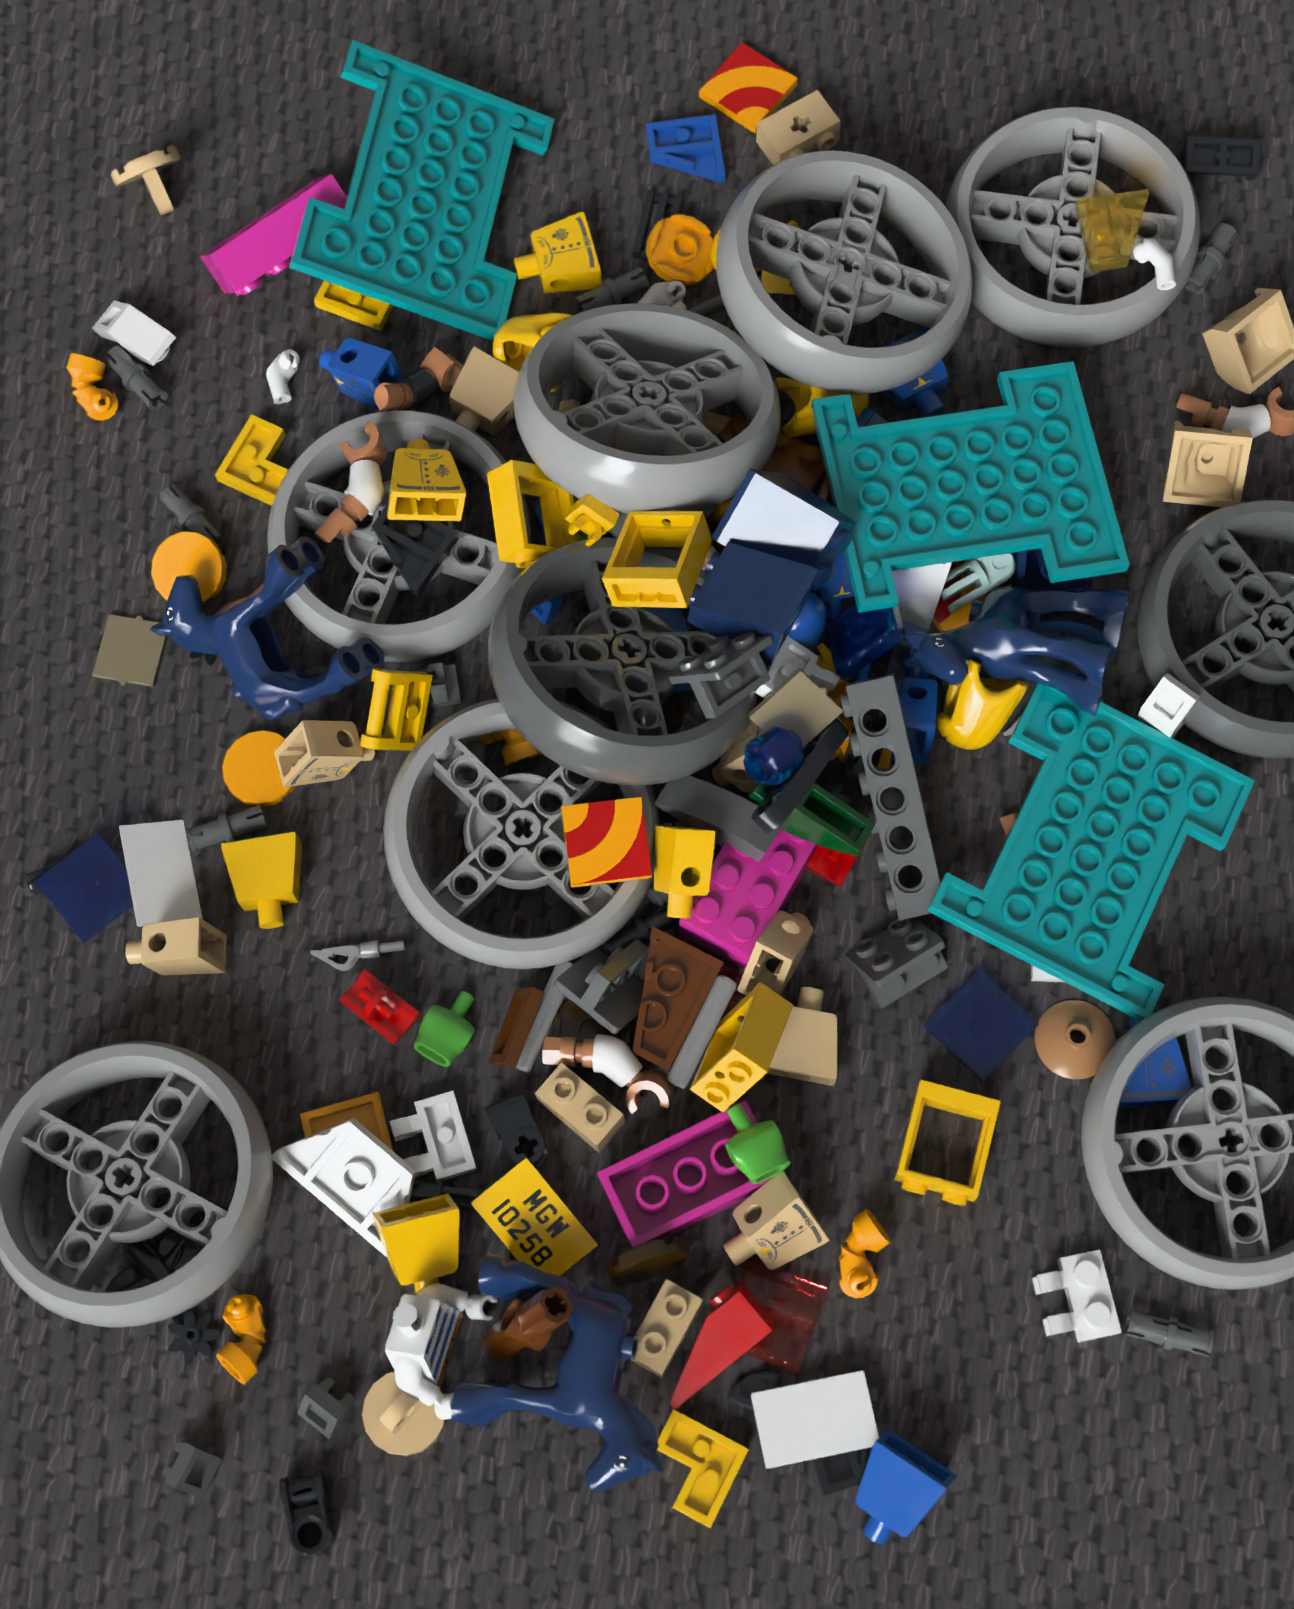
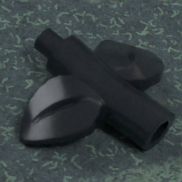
[104,1224,202,1320]

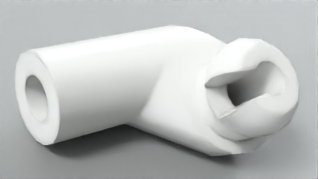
[1133,238,1176,290]
[638,281,686,306]
[266,349,300,404]

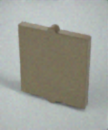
[92,614,167,687]
[748,668,843,758]

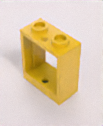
[487,460,580,568]
[602,511,712,608]
[690,982,793,1112]
[894,1079,1001,1206]

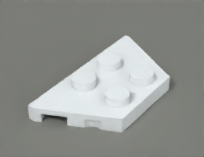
[272,1118,416,1257]

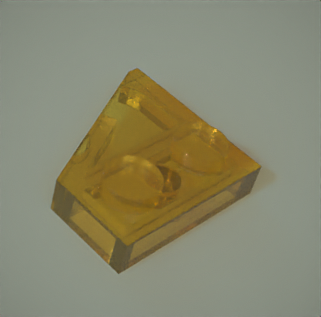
[1075,189,1149,272]

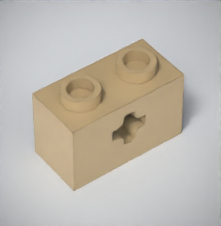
[756,90,841,165]
[535,1062,625,1153]
[632,1279,703,1378]

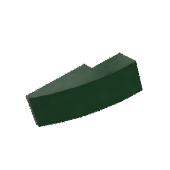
[746,764,875,856]

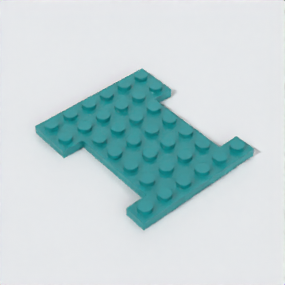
[289,40,554,341]
[811,361,1130,613]
[927,683,1255,1021]

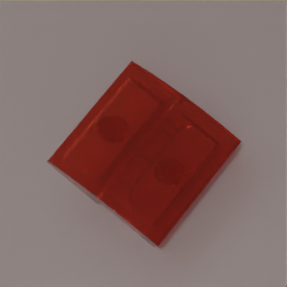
[742,1259,828,1374]

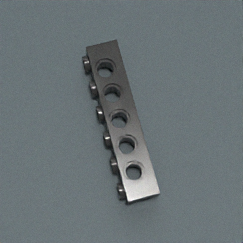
[840,673,941,920]

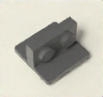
[668,632,774,719]
[845,917,948,1009]
[554,939,649,1034]

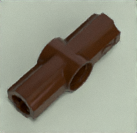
[483,1285,574,1363]

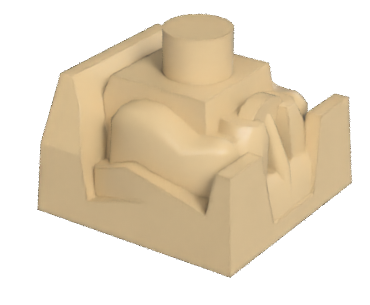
[1202,288,1294,394]
[1163,421,1253,507]

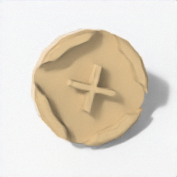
[110,145,182,216]
[362,1371,446,1456]

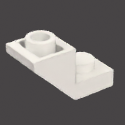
[92,301,176,366]
[1136,673,1200,738]

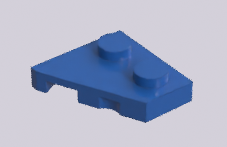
[645,114,725,183]

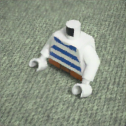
[385,1283,497,1420]

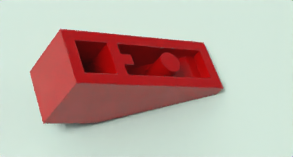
[669,1281,774,1410]

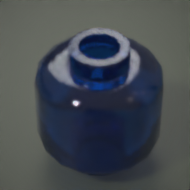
[743,725,804,786]

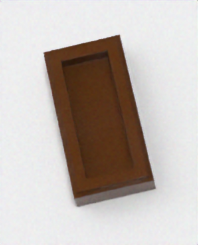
[489,987,544,1068]

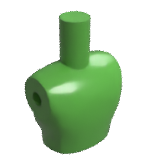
[413,991,476,1067]
[725,1104,790,1185]

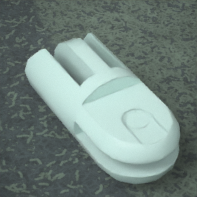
[941,553,1016,613]

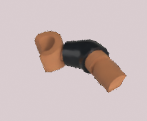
[374,347,464,411]

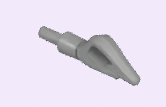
[310,940,405,971]

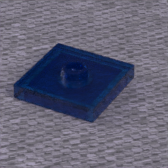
[826,603,906,681]
[34,832,133,943]
[923,969,1039,1083]

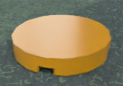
[646,214,714,286]
[151,532,227,605]
[222,730,296,807]

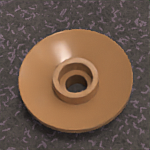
[1035,1000,1116,1079]

